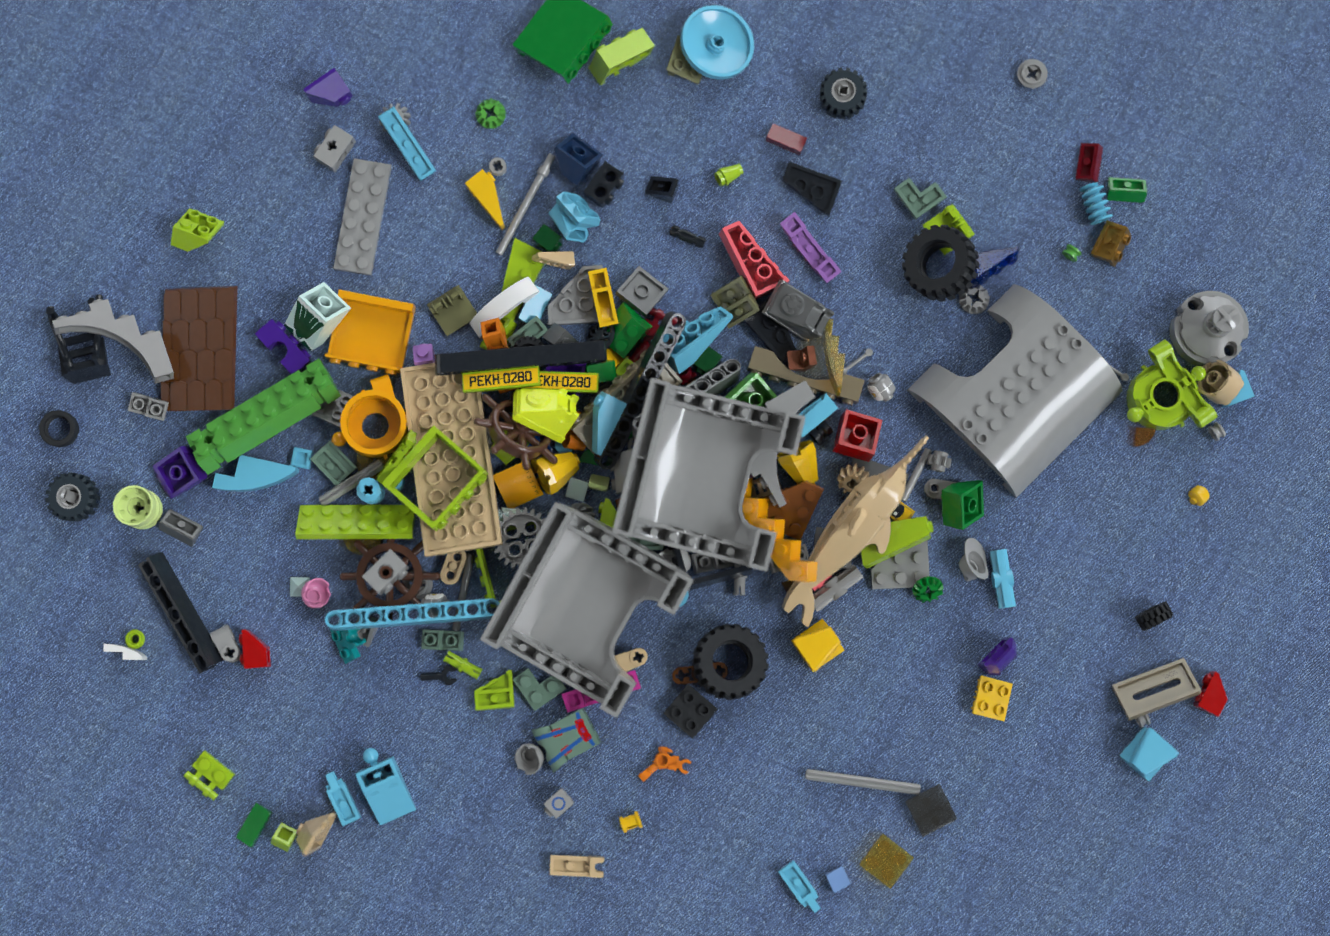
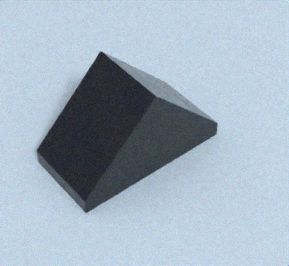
[645,176,679,204]

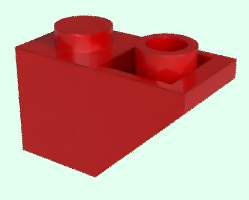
[239,629,271,669]
[1193,671,1228,717]

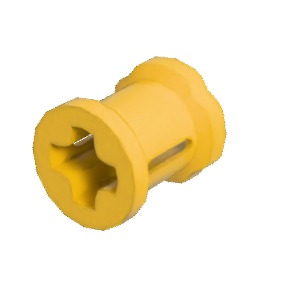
[619,811,643,833]

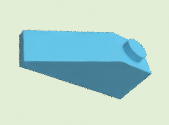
[592,391,627,456]

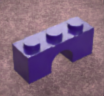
[255,319,312,374]

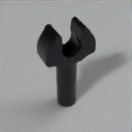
[421,666,457,685]

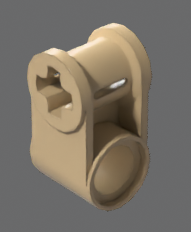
[615,648,648,672]

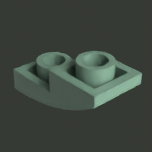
[421,630,464,651]

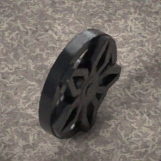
[586,322,615,350]

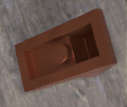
[787,345,817,371]

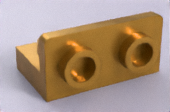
[1090,220,1131,267]

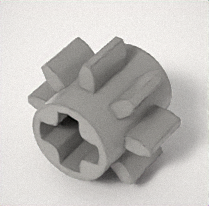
[927,451,952,472]

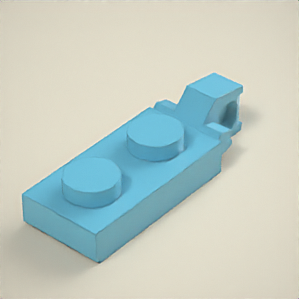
[325,771,361,826]
[778,860,821,913]

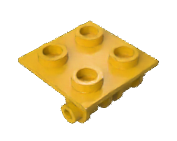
[971,676,1013,721]

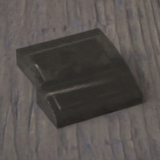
[905,783,957,837]

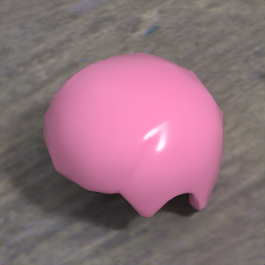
[301,578,331,609]

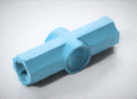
[989,549,1016,609]

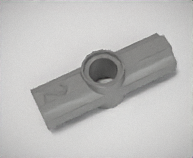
[813,564,864,612]

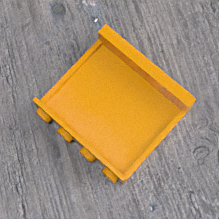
[325,290,416,375]

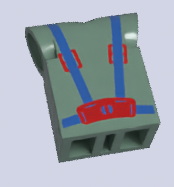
[531,708,602,773]

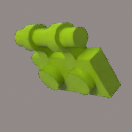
[183,750,236,801]

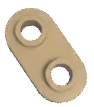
[440,551,467,585]

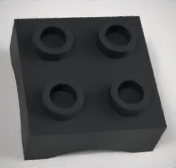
[663,684,718,739]

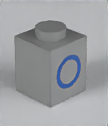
[544,788,575,819]

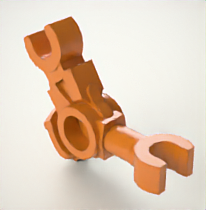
[638,747,691,782]

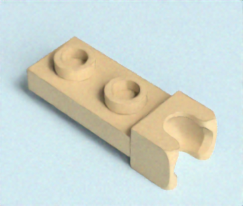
[550,855,605,878]

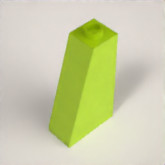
[861,516,934,568]

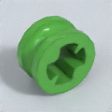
[1062,244,1081,262]

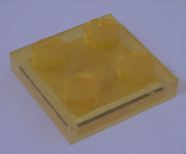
[859,833,914,889]

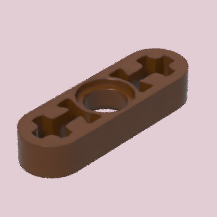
[672,662,728,685]

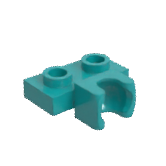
[329,629,366,664]

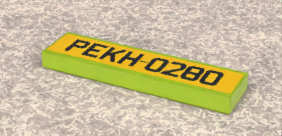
[462,366,541,393]
[525,371,599,393]

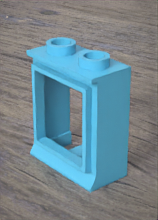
[798,393,838,438]

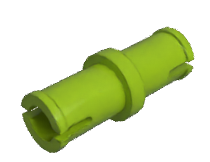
[443,650,483,680]

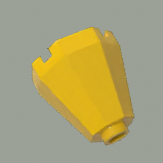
[777,440,818,485]
[531,452,580,495]

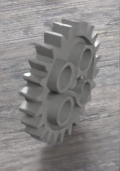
[494,507,546,569]

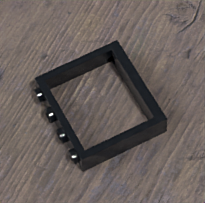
[667,546,752,591]

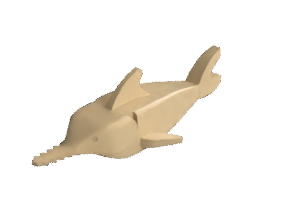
[782,435,929,627]

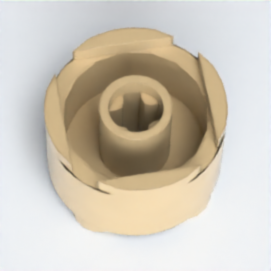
[1197,360,1244,405]

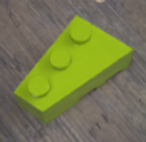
[588,28,655,86]

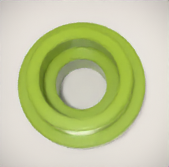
[125,630,145,649]

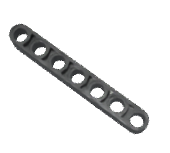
[632,359,741,439]

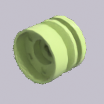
[113,485,163,530]

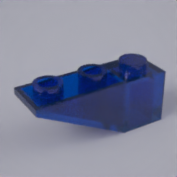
[971,247,1019,288]

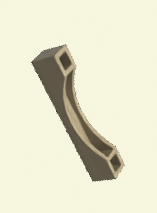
[748,346,865,406]

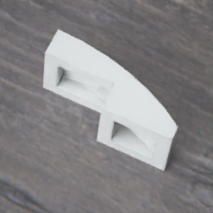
[103,644,147,660]

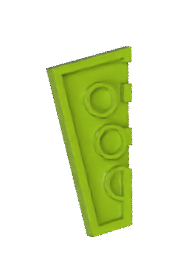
[501,238,544,321]

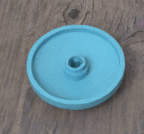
[680,5,754,80]

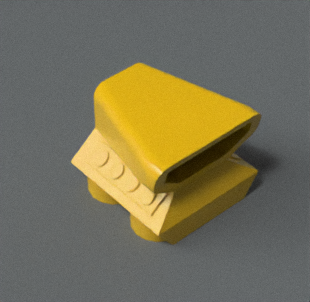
[791,618,845,672]

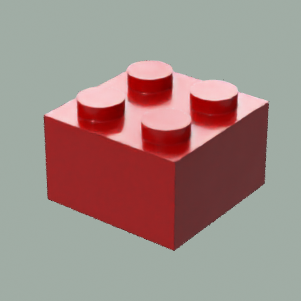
[833,409,882,462]

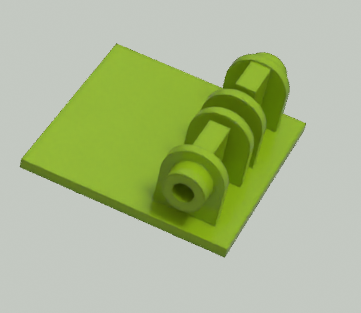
[922,204,975,256]

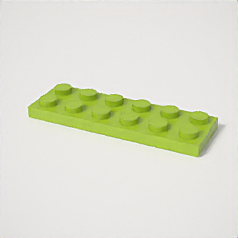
[295,504,415,539]

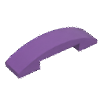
[780,212,842,284]

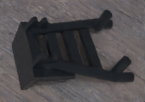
[46,294,111,384]

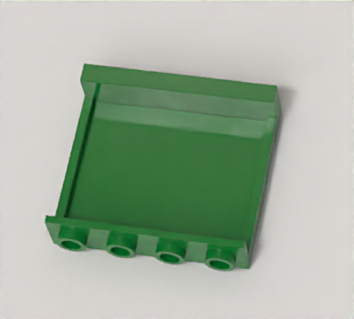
[512,0,613,84]

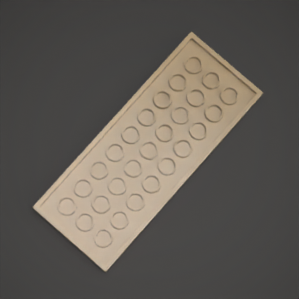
[400,363,503,557]

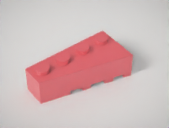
[719,221,790,299]

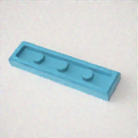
[378,106,436,181]

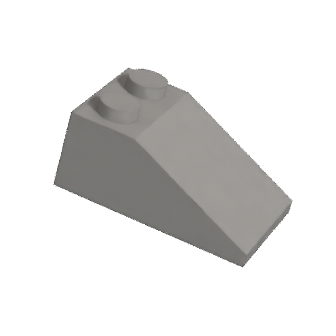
[610,449,633,495]

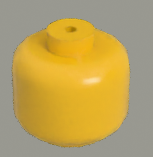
[1188,485,1210,506]

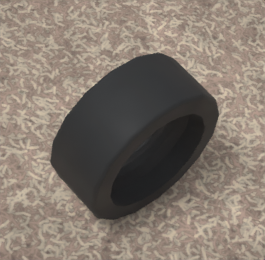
[39,410,79,448]

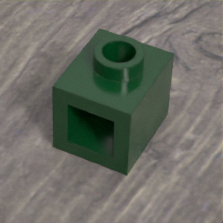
[532,224,563,252]
[693,346,723,376]

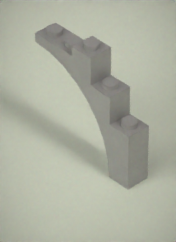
[52,299,174,384]
[750,380,815,508]

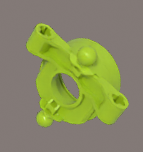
[1127,339,1218,430]

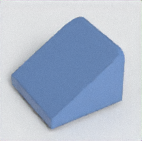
[825,866,851,893]

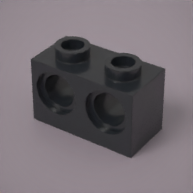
[584,161,625,208]

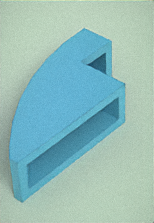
[212,455,299,492]

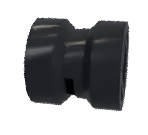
[808,420,833,445]

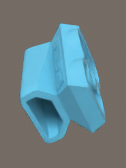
[549,192,600,242]
[1119,726,1179,781]

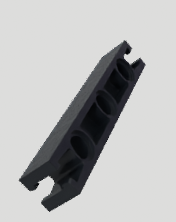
[138,552,224,674]

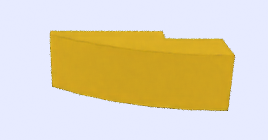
[588,268,619,328]

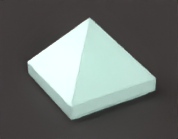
[290,577,310,597]

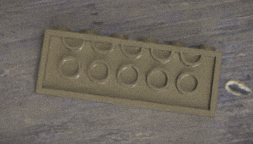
[570,350,683,455]

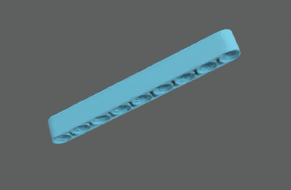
[325,599,500,631]

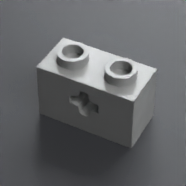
[314,125,356,173]

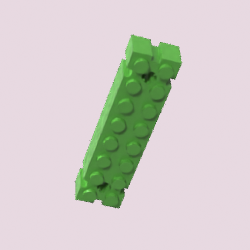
[186,358,341,474]

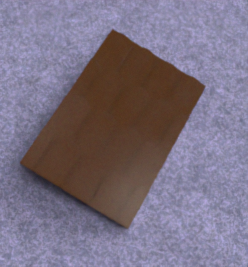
[161,286,238,411]

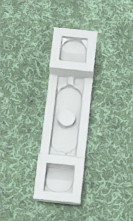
[469,277,540,338]

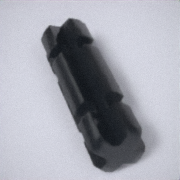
[669,225,706,248]

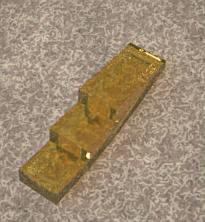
[824,319,845,397]

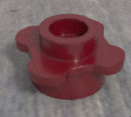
[676,367,696,385]

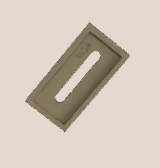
[1112,658,1201,721]

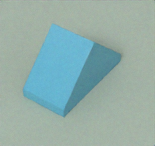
[1221,370,1254,408]

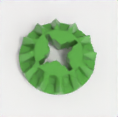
[475,98,506,129]

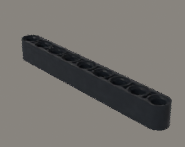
[594,311,686,470]
[434,341,607,376]

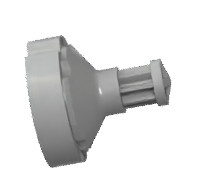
[1169,291,1249,367]

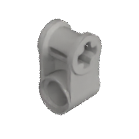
[210,624,242,663]

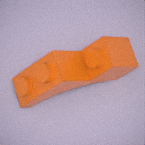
[480,318,518,393]

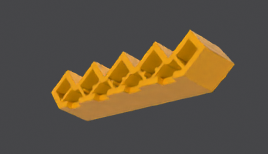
[742,478,818,582]

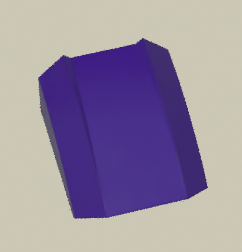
[152,445,208,499]
[977,637,1017,676]

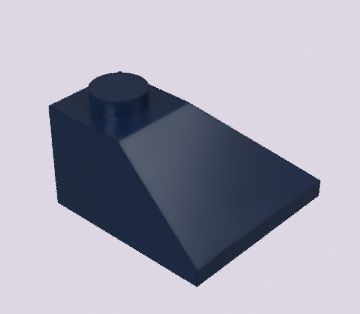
[554,133,603,185]

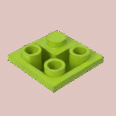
[170,208,224,252]

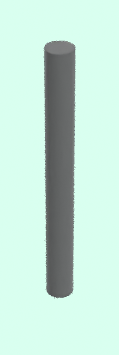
[452,554,475,631]

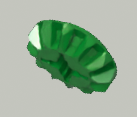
[912,576,944,603]

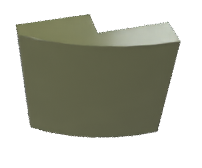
[710,275,759,329]

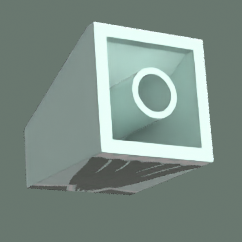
[284,282,351,352]

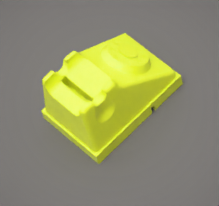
[512,388,579,443]

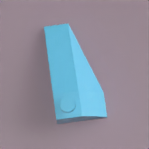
[651,306,733,374]

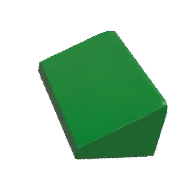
[1107,177,1147,203]
[236,803,273,847]

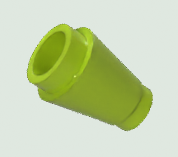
[714,163,744,186]

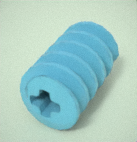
[1079,182,1113,225]
[356,477,385,505]

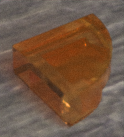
[1133,427,1156,447]

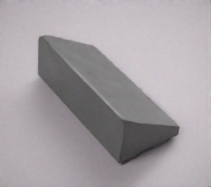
[159,509,203,547]

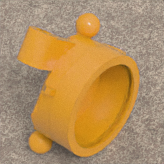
[331,374,411,459]

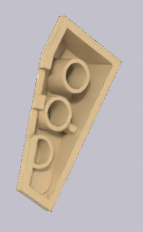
[296,812,337,856]

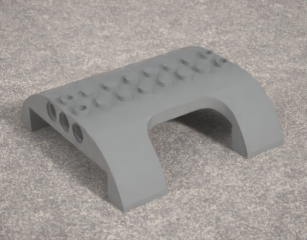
[907,284,1123,498]
[612,378,806,571]
[480,502,694,718]

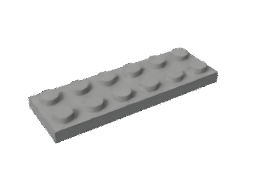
[333,159,392,276]

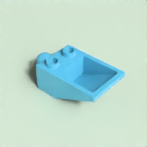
[355,748,416,825]

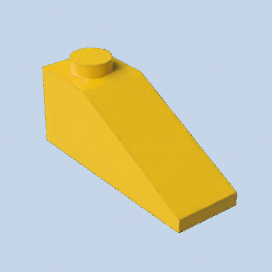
[465,169,505,230]

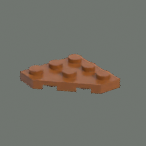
[759,481,824,540]

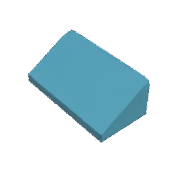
[518,285,552,324]

